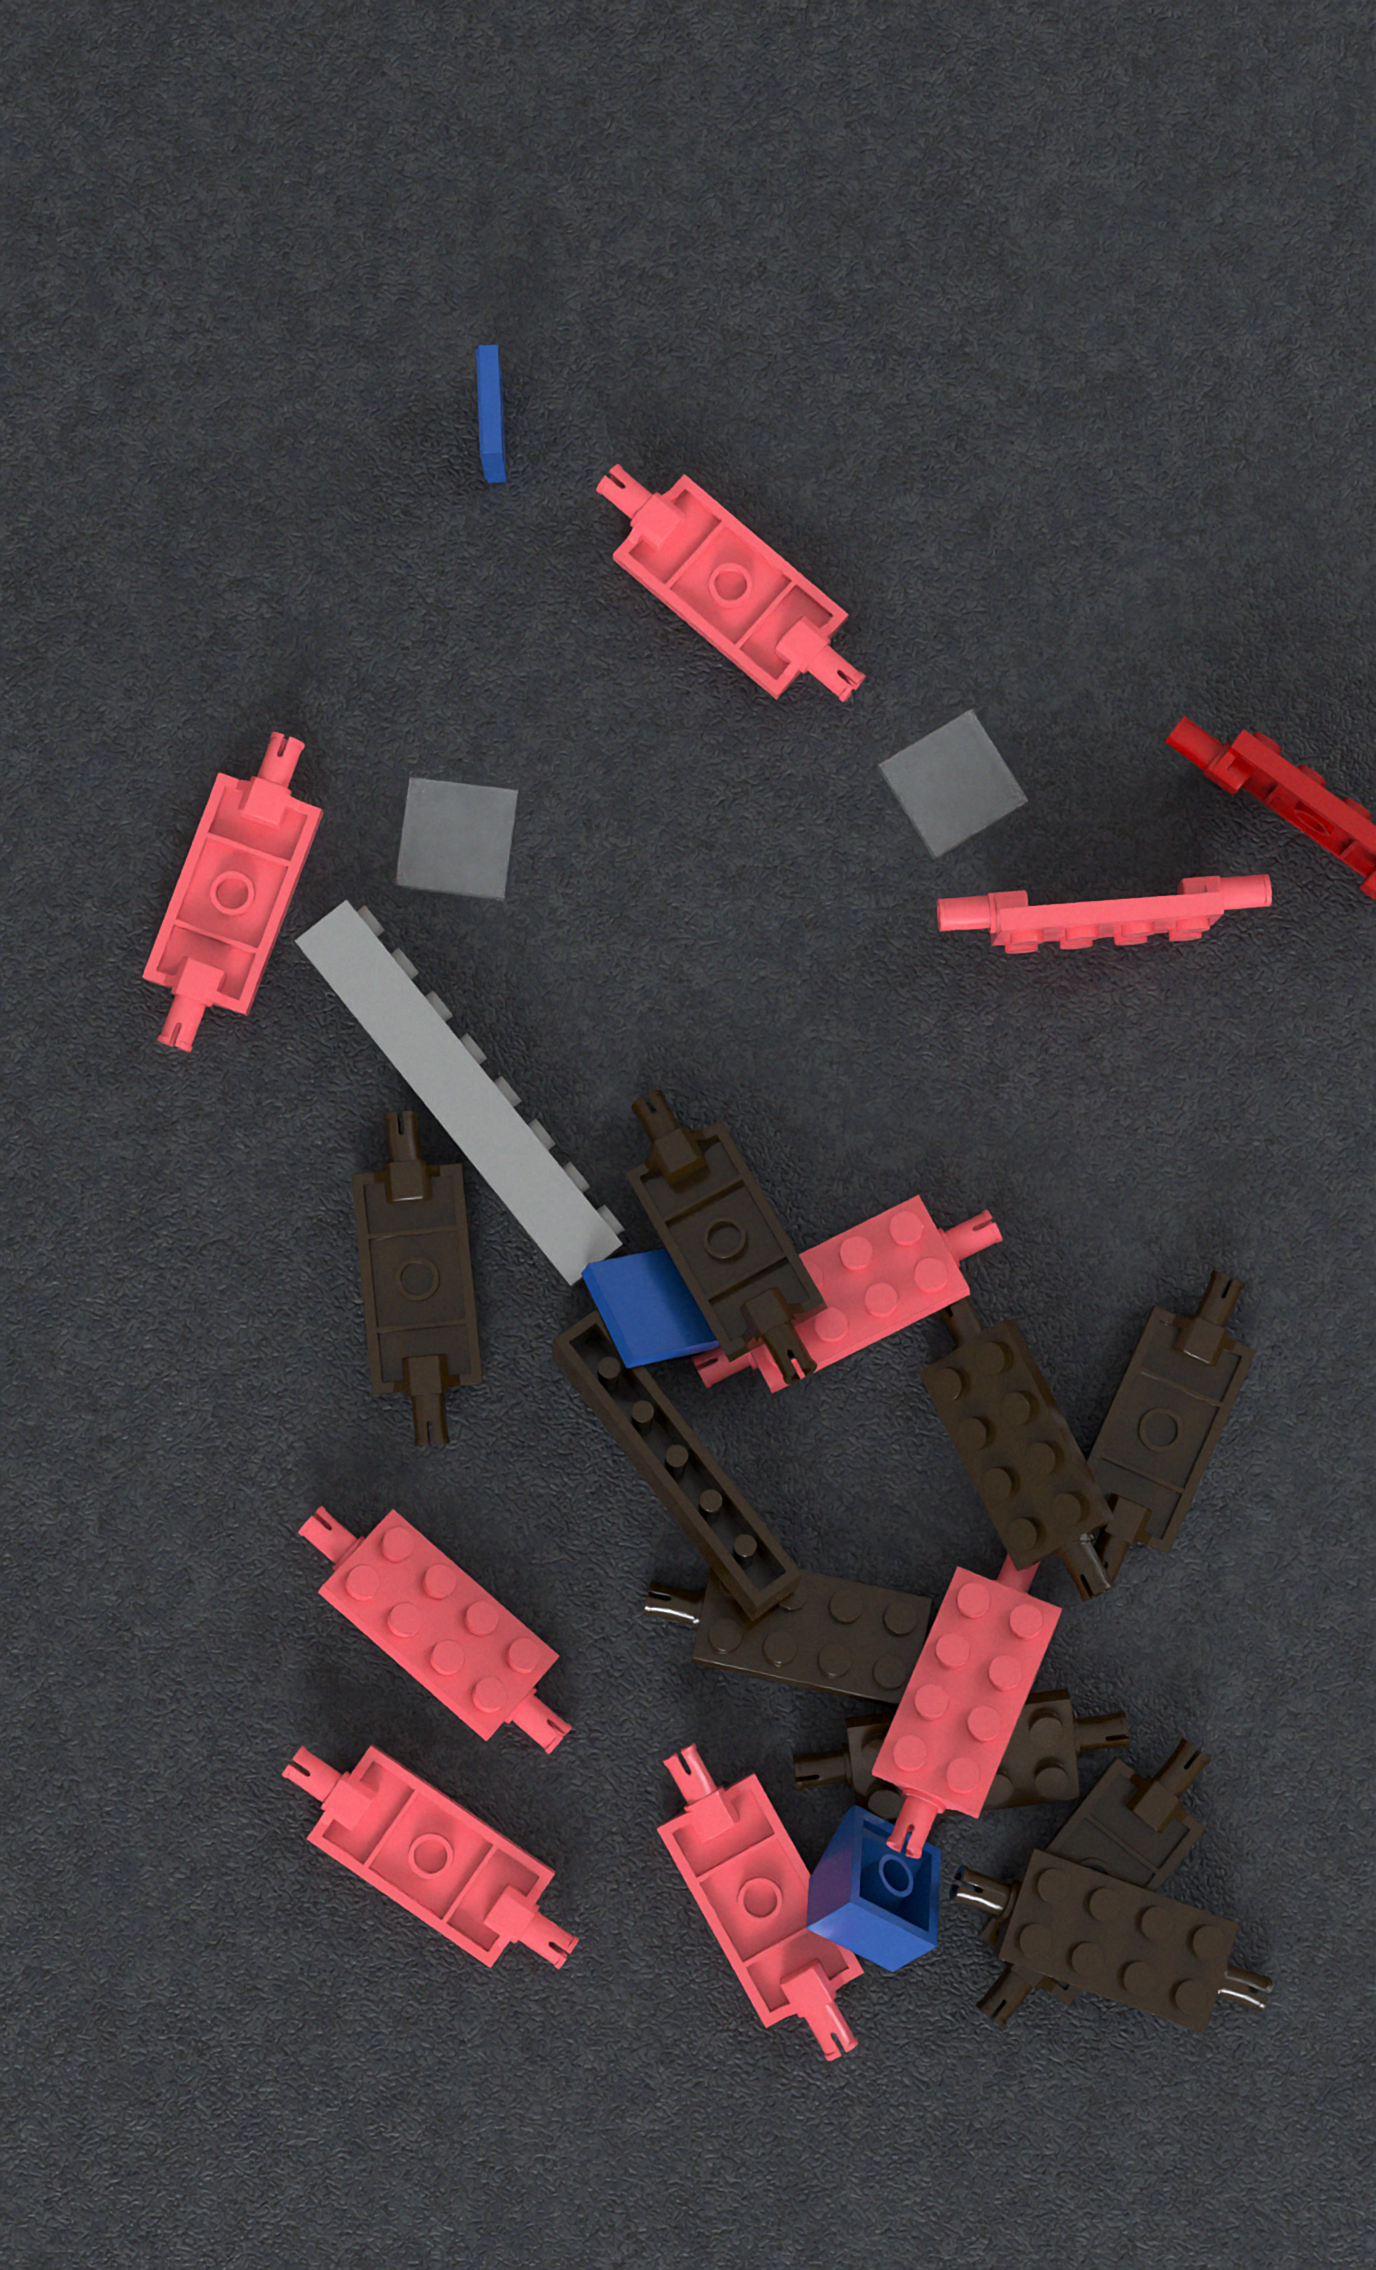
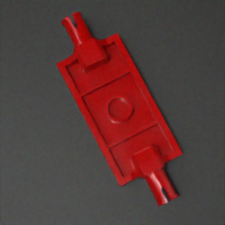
[1164,716,1376,901]

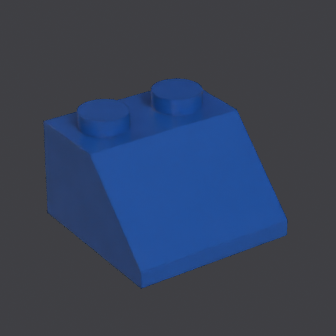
[806,1805,941,1972]

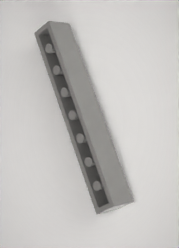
[295,900,625,1288]

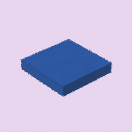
[476,344,507,483]
[581,1248,720,1368]

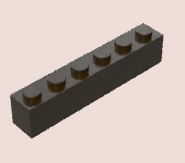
[552,1308,802,1621]

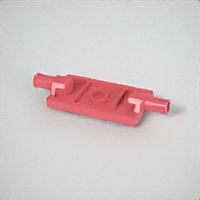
[596,464,866,703]
[142,732,324,1052]
[937,874,1272,954]
[691,1195,1003,1394]
[298,1506,572,1754]
[872,1553,1062,1859]
[657,1743,864,2061]
[281,1744,579,1970]

